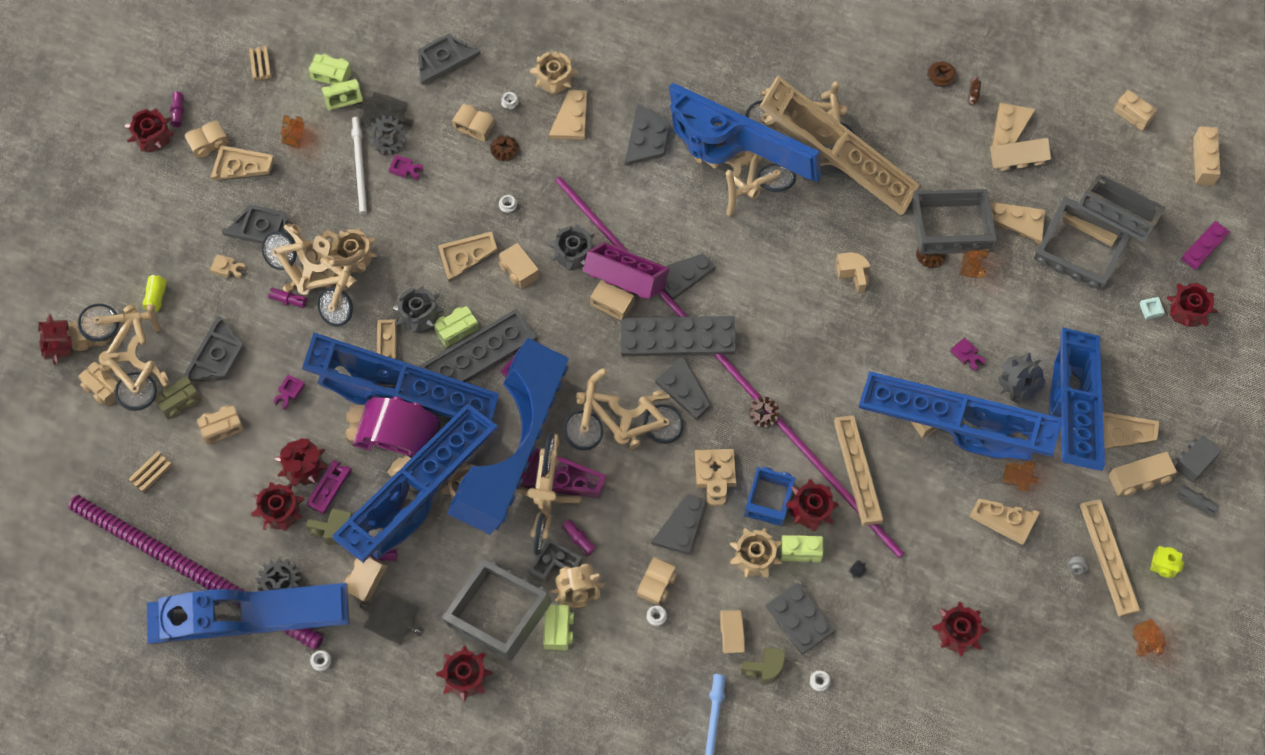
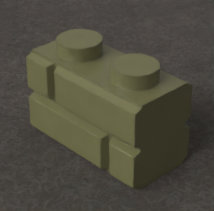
[155,376,201,420]

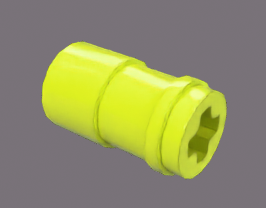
[142,275,167,312]

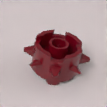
[125,108,174,153]
[1166,282,1218,327]
[38,314,72,365]
[275,438,328,487]
[785,479,839,531]
[251,482,305,532]
[932,602,989,657]
[436,646,493,702]

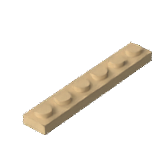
[834,416,883,526]
[1080,499,1140,617]

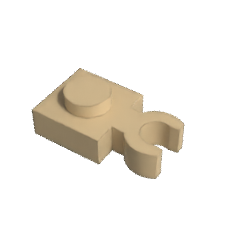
[210,254,246,279]

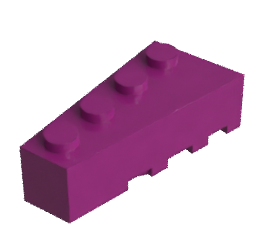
[520,448,608,499]

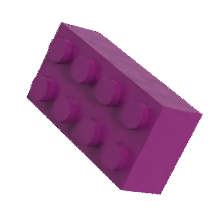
[583,242,670,299]

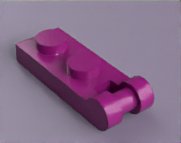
[306,460,352,515]

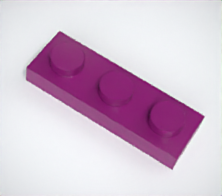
[1181,221,1230,271]

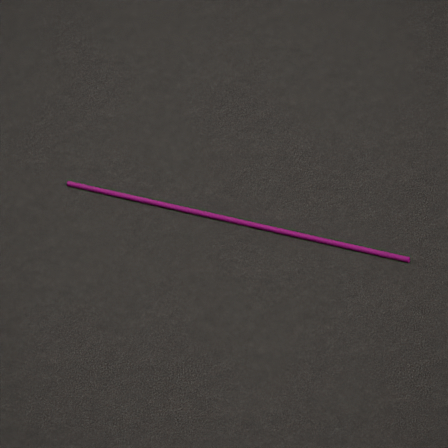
[555,177,905,558]

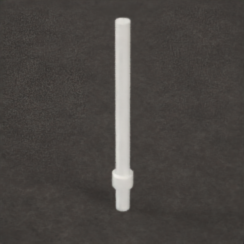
[351,117,367,215]

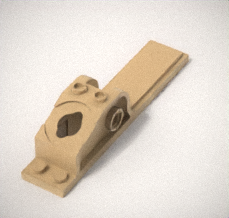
[759,76,919,215]

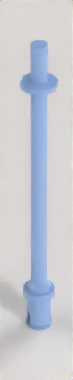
[705,674,726,755]

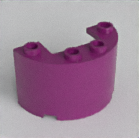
[352,397,440,458]

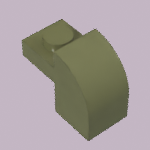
[306,508,352,545]
[741,647,785,685]

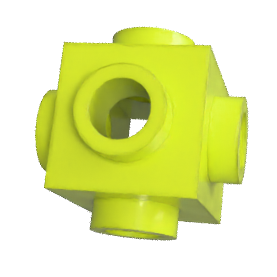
[1150,546,1184,578]

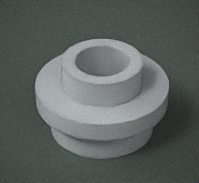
[1068,557,1088,575]

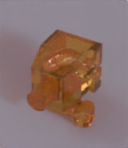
[280,115,304,149]
[959,249,989,278]
[1002,461,1038,492]
[1132,618,1166,658]

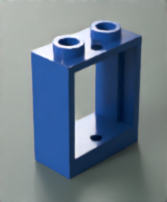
[744,467,796,527]

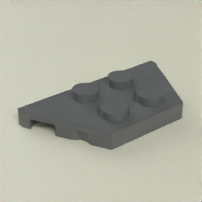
[418,34,481,86]
[625,103,670,166]
[222,204,291,248]
[183,316,244,381]

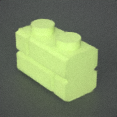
[309,54,352,85]
[322,79,363,111]
[434,306,479,348]
[780,535,823,562]
[543,605,574,650]

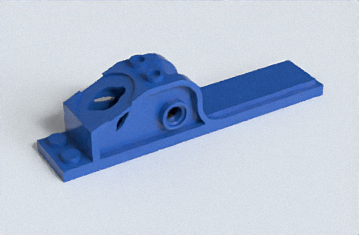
[669,83,821,182]
[1049,327,1105,471]
[302,332,499,421]
[859,371,1061,461]
[332,404,498,563]
[147,583,350,644]

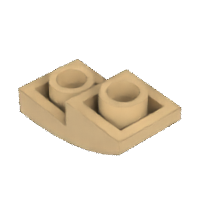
[720,610,745,653]

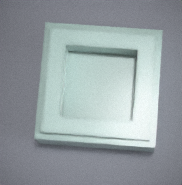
[1139,297,1165,320]

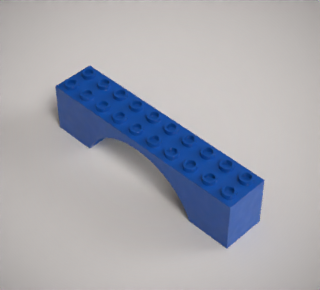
[447,338,569,535]

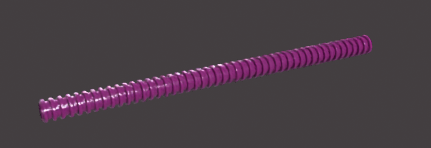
[68,494,324,650]

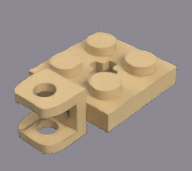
[300,230,342,289]
[695,449,736,506]

